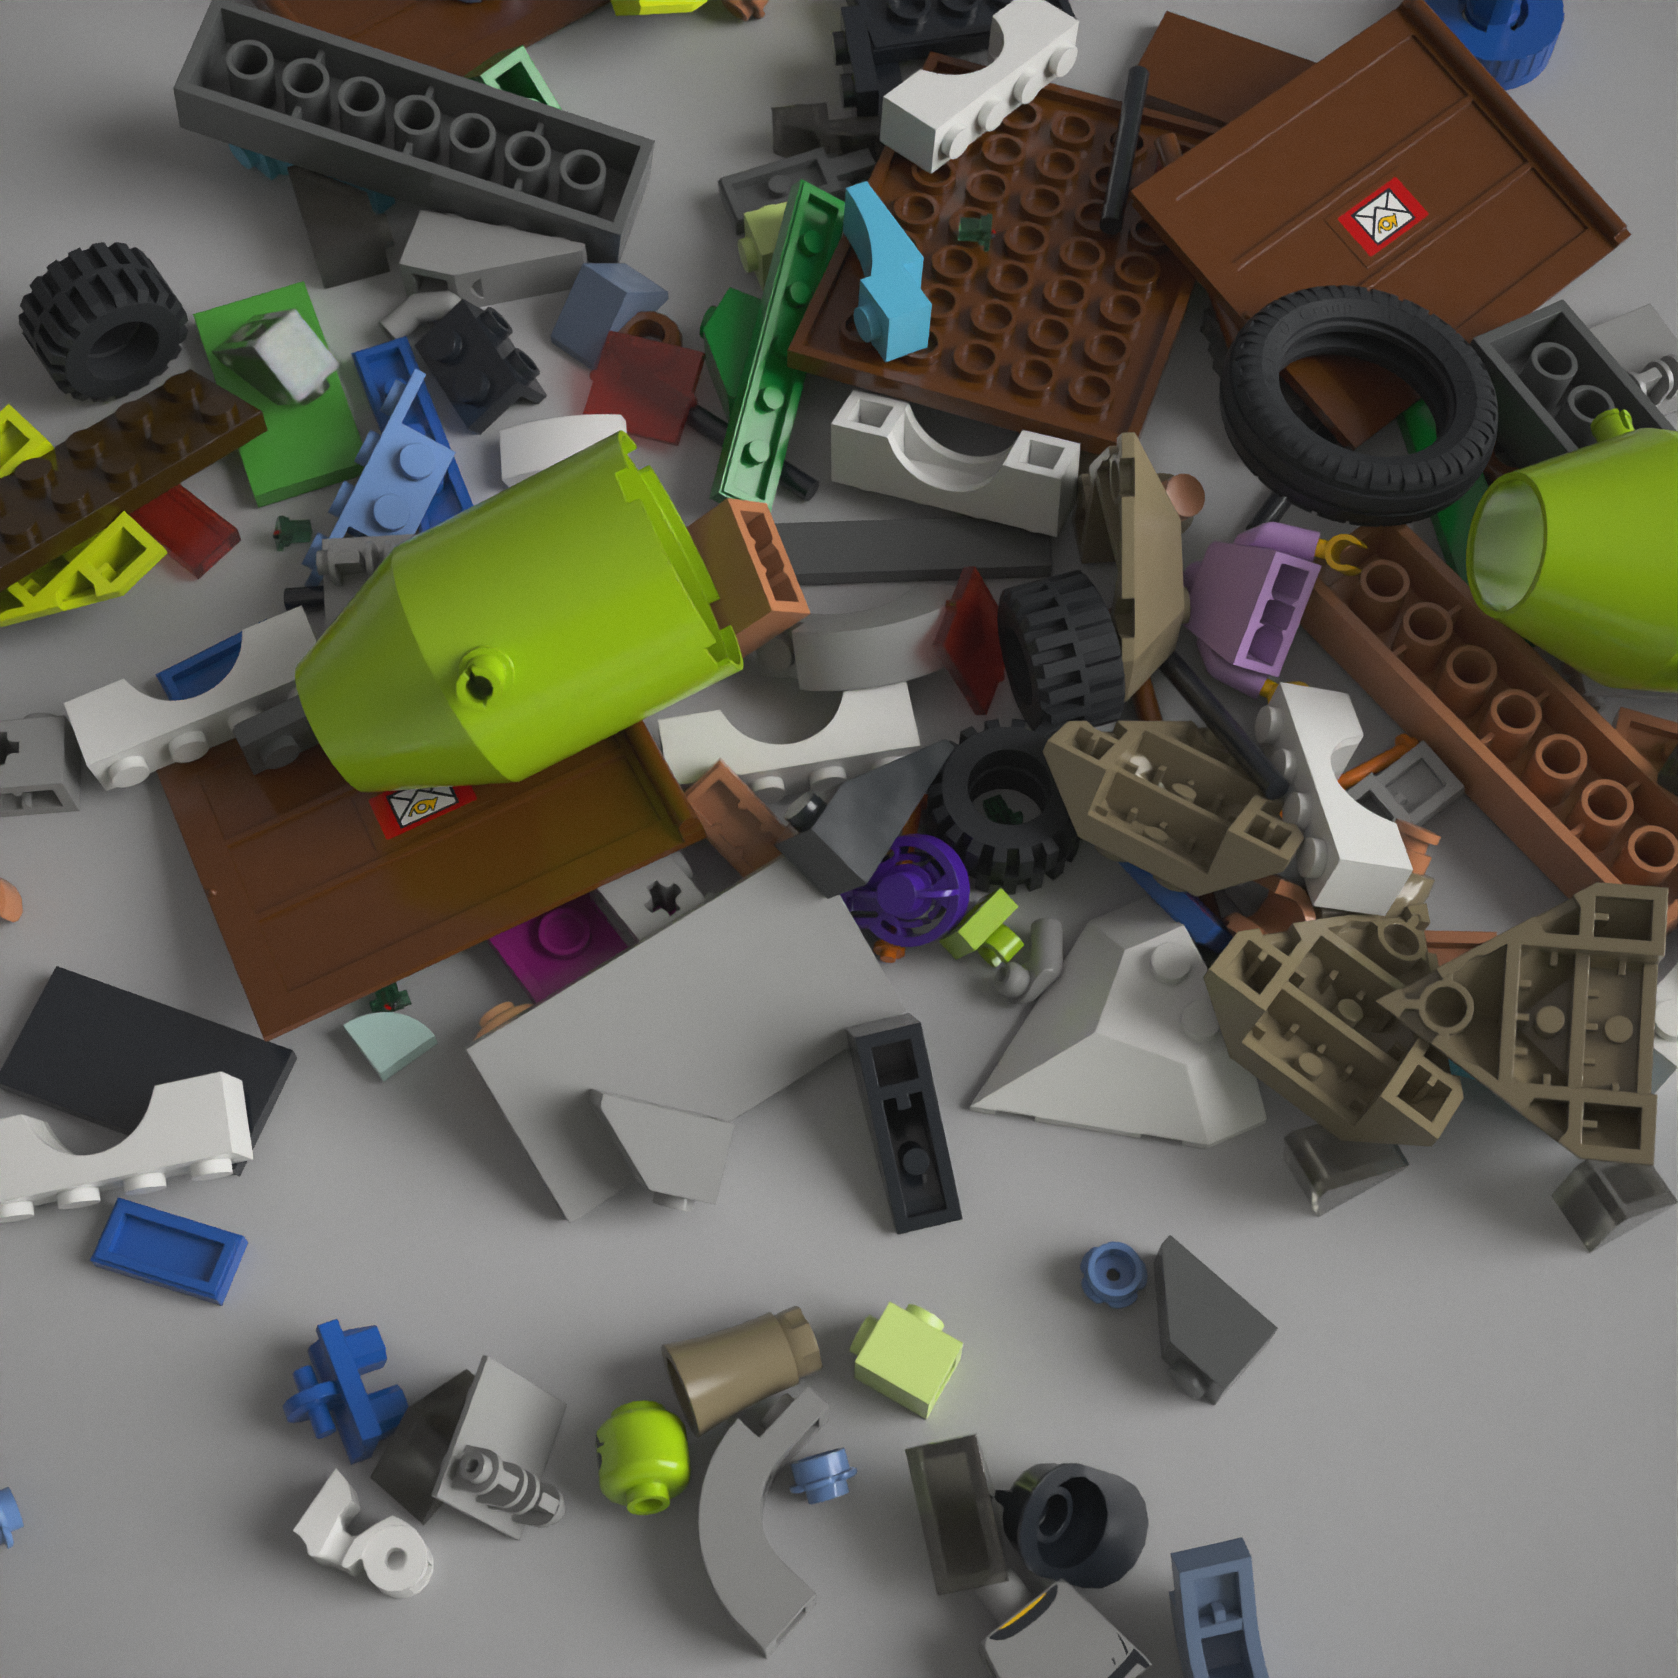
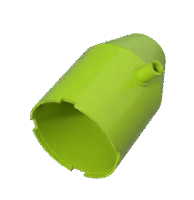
[1466,408,1678,694]
[295,430,744,793]

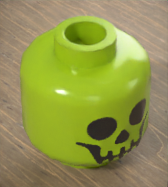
[595,1400,691,1515]

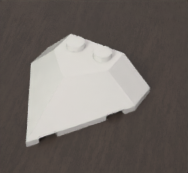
[969,897,1267,1149]

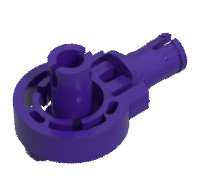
[840,834,970,947]

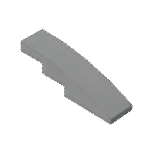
[1222,740,1465,917]

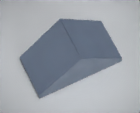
[551,263,669,372]

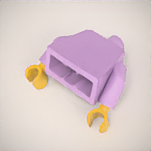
[1183,522,1368,704]

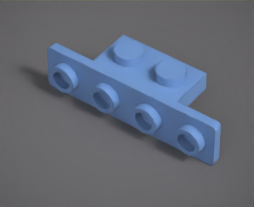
[301,368,455,586]

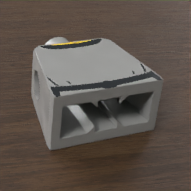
[975,1564,1151,1678]

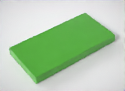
[193,281,364,508]

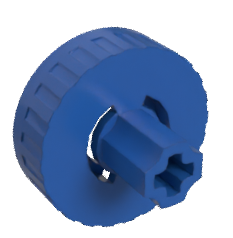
[1424,0,1565,91]

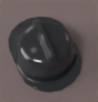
[994,1463,1149,1589]

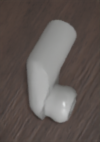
[378,291,461,341]

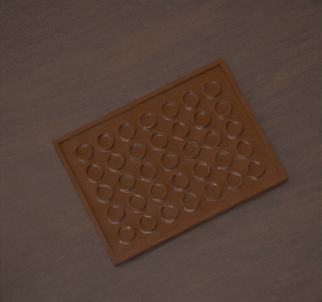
[787,52,1221,455]

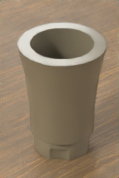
[661,1306,823,1438]

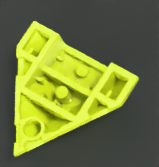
[0,404,168,628]

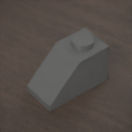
[1153,1235,1278,1405]

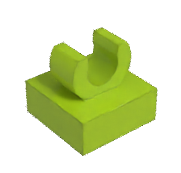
[938,888,1024,968]

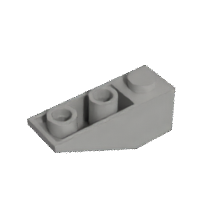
[399,210,588,307]

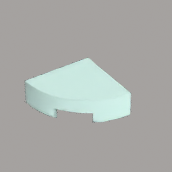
[343,1012,438,1082]

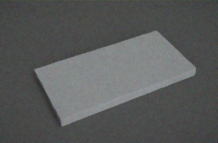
[463,854,906,1223]

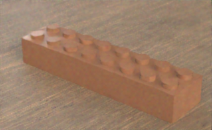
[1299,524,1678,937]

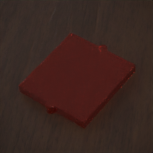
[583,330,706,446]
[932,566,1005,715]

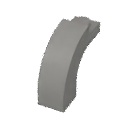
[756,583,979,691]
[698,1386,829,1658]

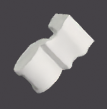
[293,1468,434,1599]

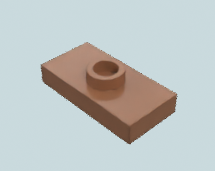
[684,758,786,877]

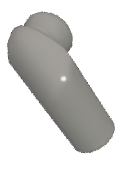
[994,918,1063,1005]

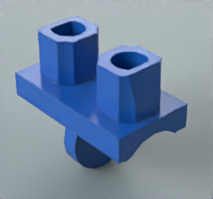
[282,1319,411,1465]

